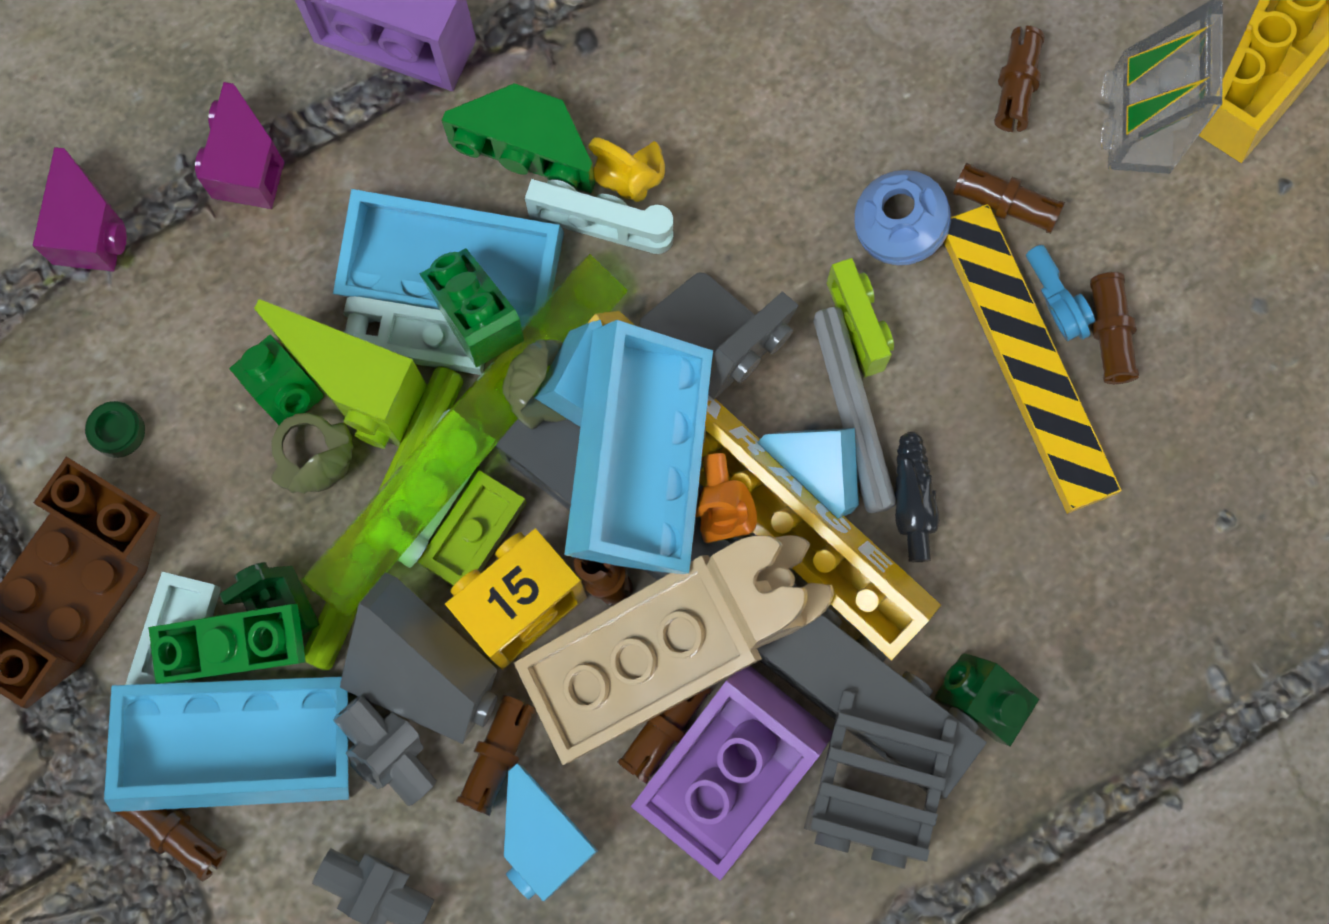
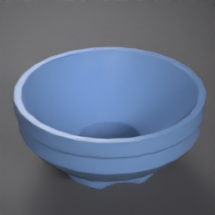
[855,170,951,265]

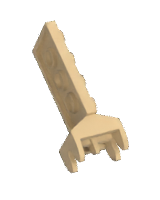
[514,536,834,765]

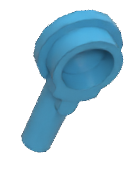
[1026,245,1095,341]

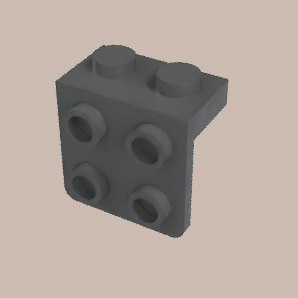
[638,272,799,400]

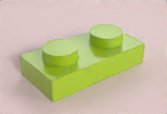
[826,258,894,378]
[417,470,527,586]

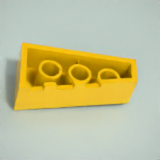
[1198,0,1329,163]

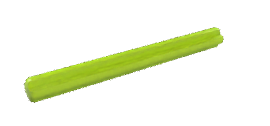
[304,366,463,670]

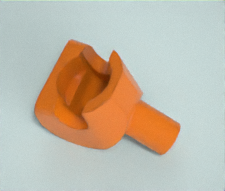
[695,453,757,543]

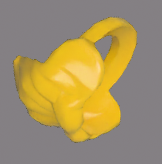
[588,137,665,202]

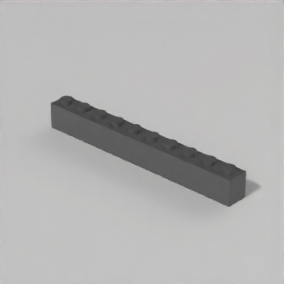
[496,404,987,800]

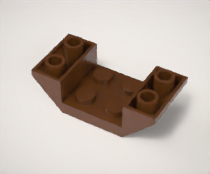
[0,456,161,709]

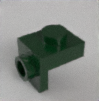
[219,562,320,636]
[935,653,1040,747]

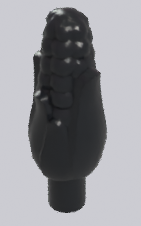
[894,432,940,563]

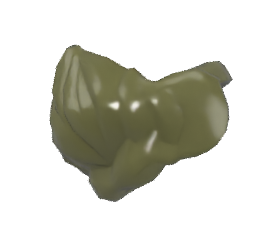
[502,340,568,429]
[271,413,354,494]

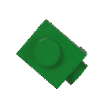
[229,334,323,425]

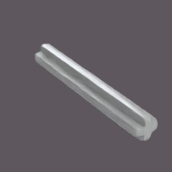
[813,307,896,513]

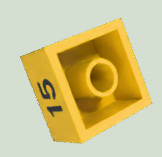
[445,528,587,670]

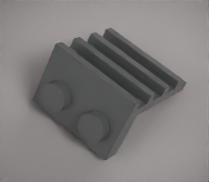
[804,691,957,869]

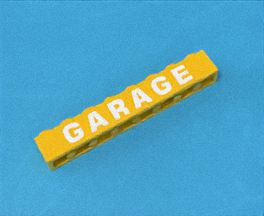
[588,311,941,661]

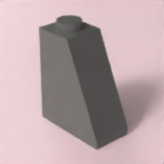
[340,572,498,744]

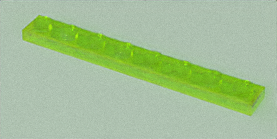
[301,254,628,617]

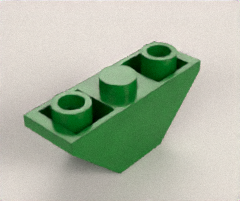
[441,83,595,193]
[419,248,524,368]
[148,603,306,684]

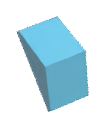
[534,320,602,427]
[757,428,859,519]

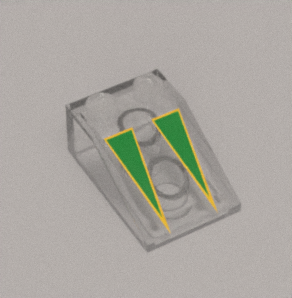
[1101,0,1223,174]

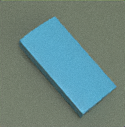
[333,189,564,331]
[564,320,713,574]
[104,677,349,812]

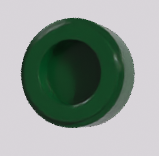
[85,401,145,458]

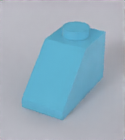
[504,764,598,901]

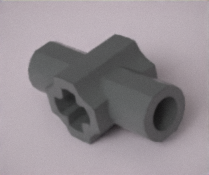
[333,695,437,806]
[312,848,435,924]

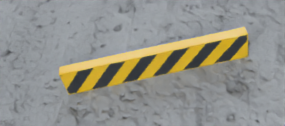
[944,204,1122,514]

